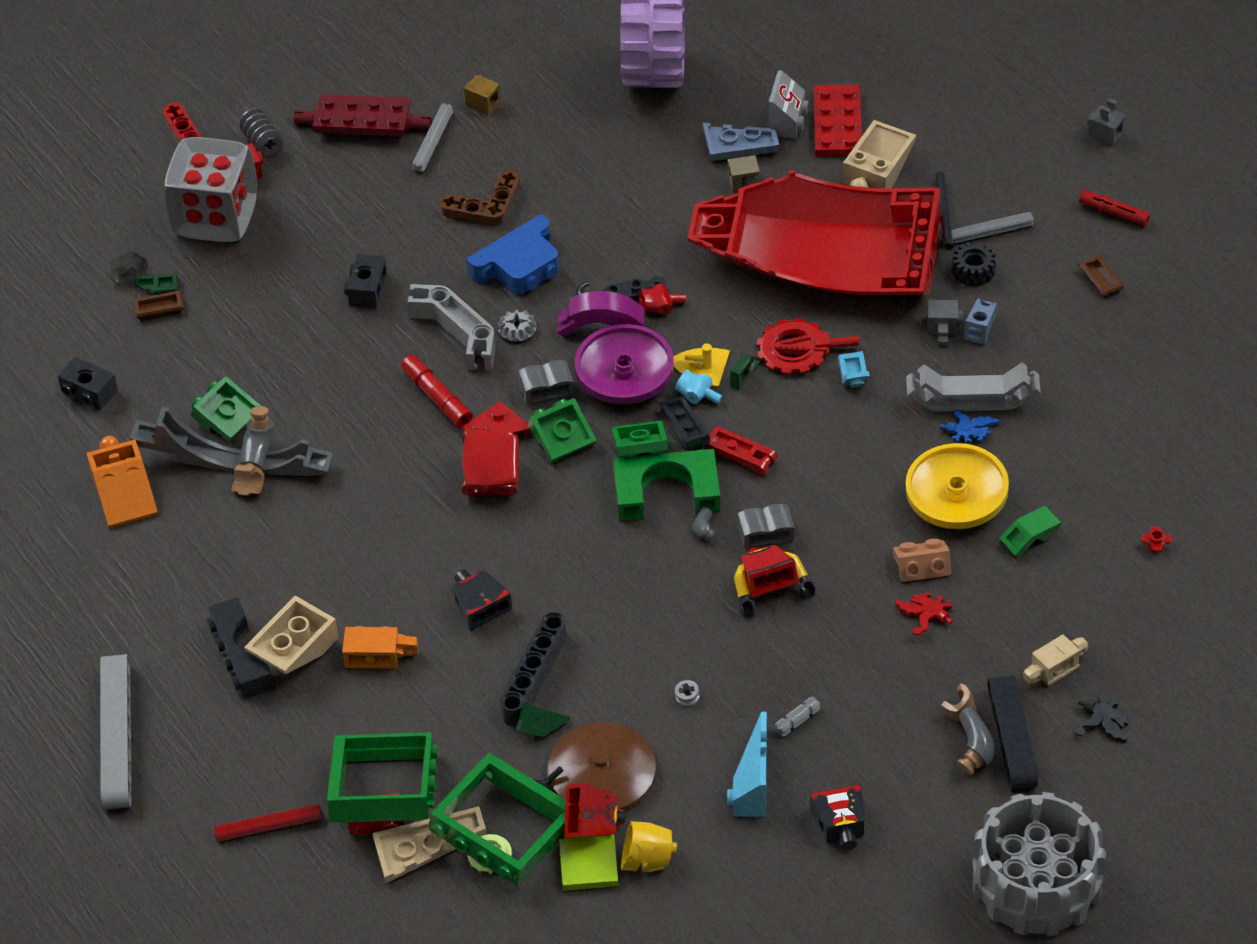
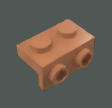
[893,539,951,582]

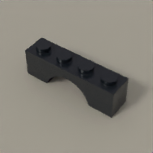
[206,597,274,699]

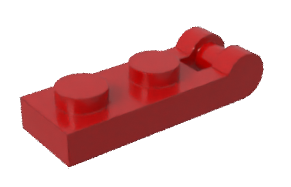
[704,426,778,476]

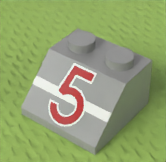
[769,70,809,139]

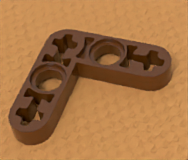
[439,170,520,226]

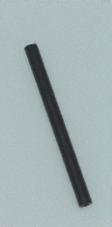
[935,171,954,251]

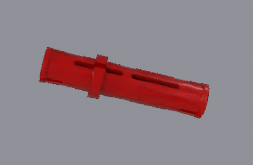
[1079,189,1151,227]

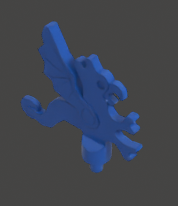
[940,409,999,444]

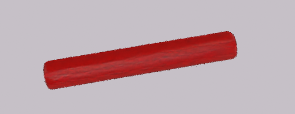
[214,804,322,842]

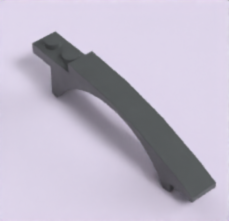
[129,406,333,476]

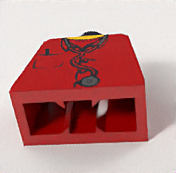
[564,783,626,838]

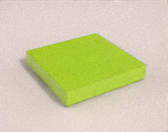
[559,835,619,891]

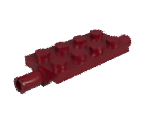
[293,94,432,136]

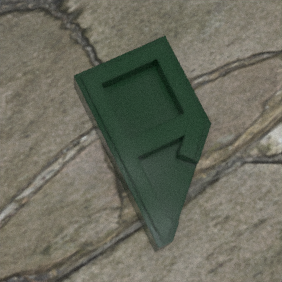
[133,273,179,296]
[730,355,761,390]
[516,704,570,737]

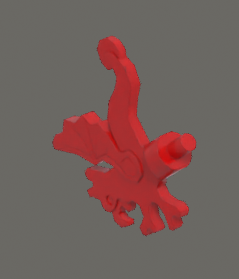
[895,593,953,635]

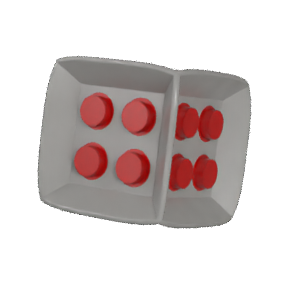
[164,137,257,242]

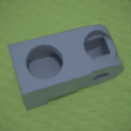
[964,299,998,345]

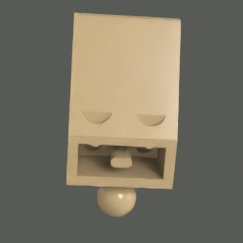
[842,120,916,188]

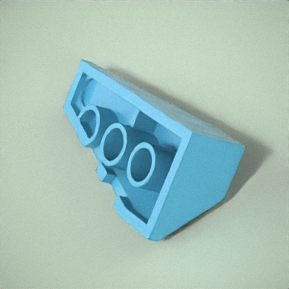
[727,712,767,817]

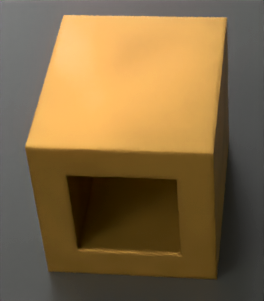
[464,75,501,114]

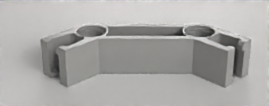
[408,284,495,371]
[906,363,1041,412]

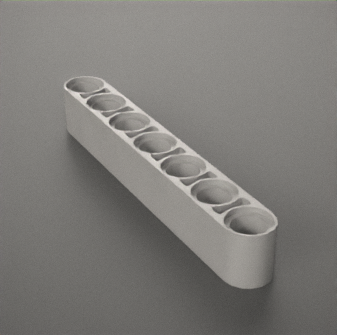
[100,654,131,810]

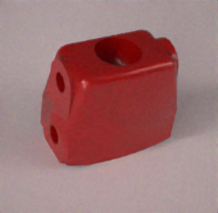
[462,429,519,497]

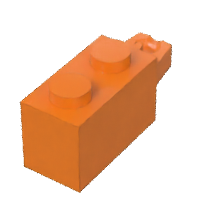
[342,626,418,669]

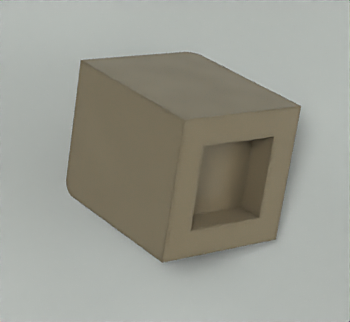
[728,155,760,192]

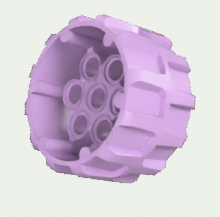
[620,0,685,88]

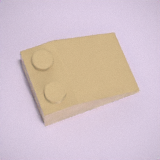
[244,596,339,674]

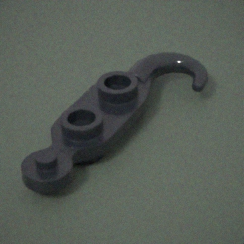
[577,276,666,299]

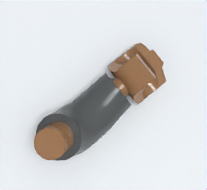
[231,406,274,496]
[941,683,995,776]

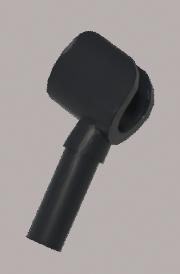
[534,766,564,790]

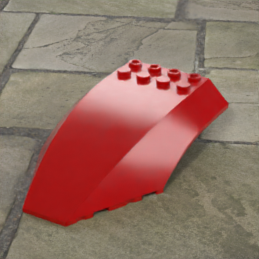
[687,169,941,295]

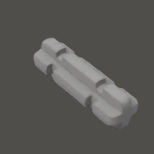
[775,697,820,737]

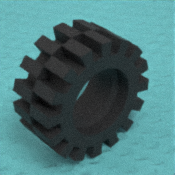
[952,242,996,286]

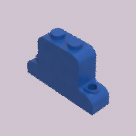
[466,214,559,295]

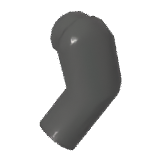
[692,507,715,541]

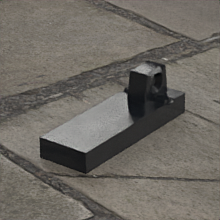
[660,396,710,451]

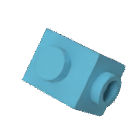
[838,351,870,388]

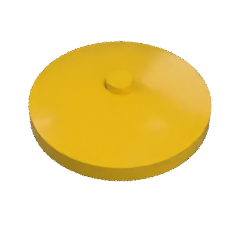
[906,443,1009,529]

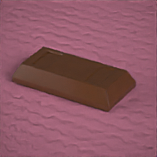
[1078,256,1124,297]
[133,291,184,319]

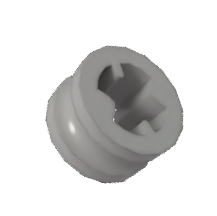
[675,680,700,706]

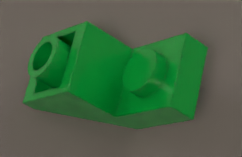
[1000,506,1063,557]

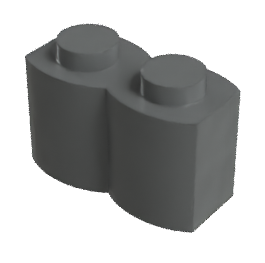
[519,360,574,404]
[737,504,795,549]

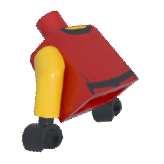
[734,545,816,618]

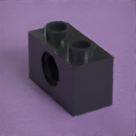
[344,254,388,308]
[57,357,118,410]

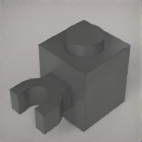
[1087,98,1126,146]
[928,300,963,345]

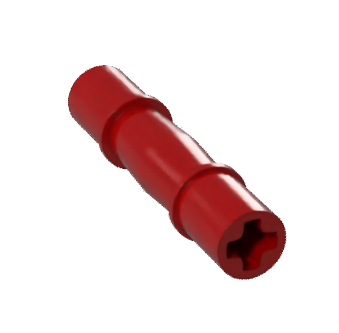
[401,355,473,428]

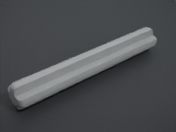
[412,103,453,172]
[942,212,1034,244]

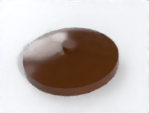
[548,722,656,812]

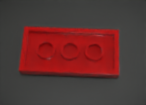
[814,85,862,156]

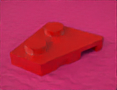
[462,401,532,436]

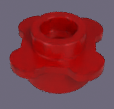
[1141,526,1172,553]

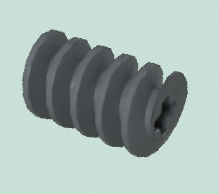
[239,107,283,157]

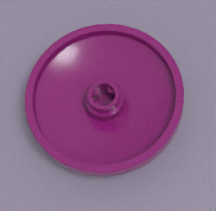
[575,324,674,404]

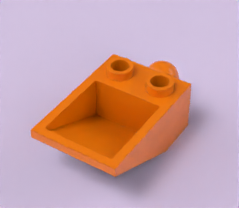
[86,436,158,528]

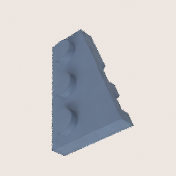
[702,123,779,161]

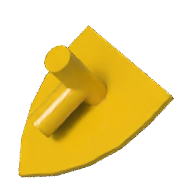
[673,343,730,388]

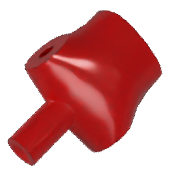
[639,284,686,315]

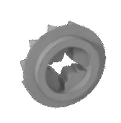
[497,309,537,341]

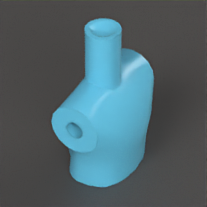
[674,370,722,404]

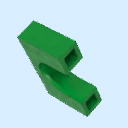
[613,449,721,521]

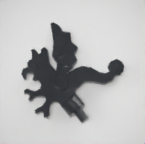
[1075,695,1129,742]

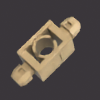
[1023,635,1088,686]

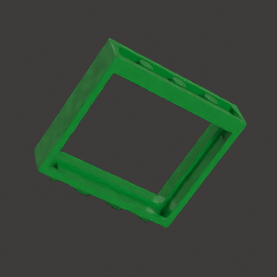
[327,732,438,823]
[428,752,566,887]

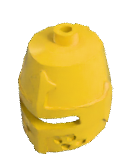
[621,821,677,872]

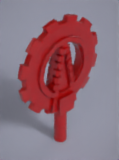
[756,318,859,375]

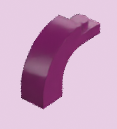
[557,291,644,338]

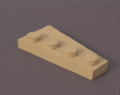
[372,806,486,883]

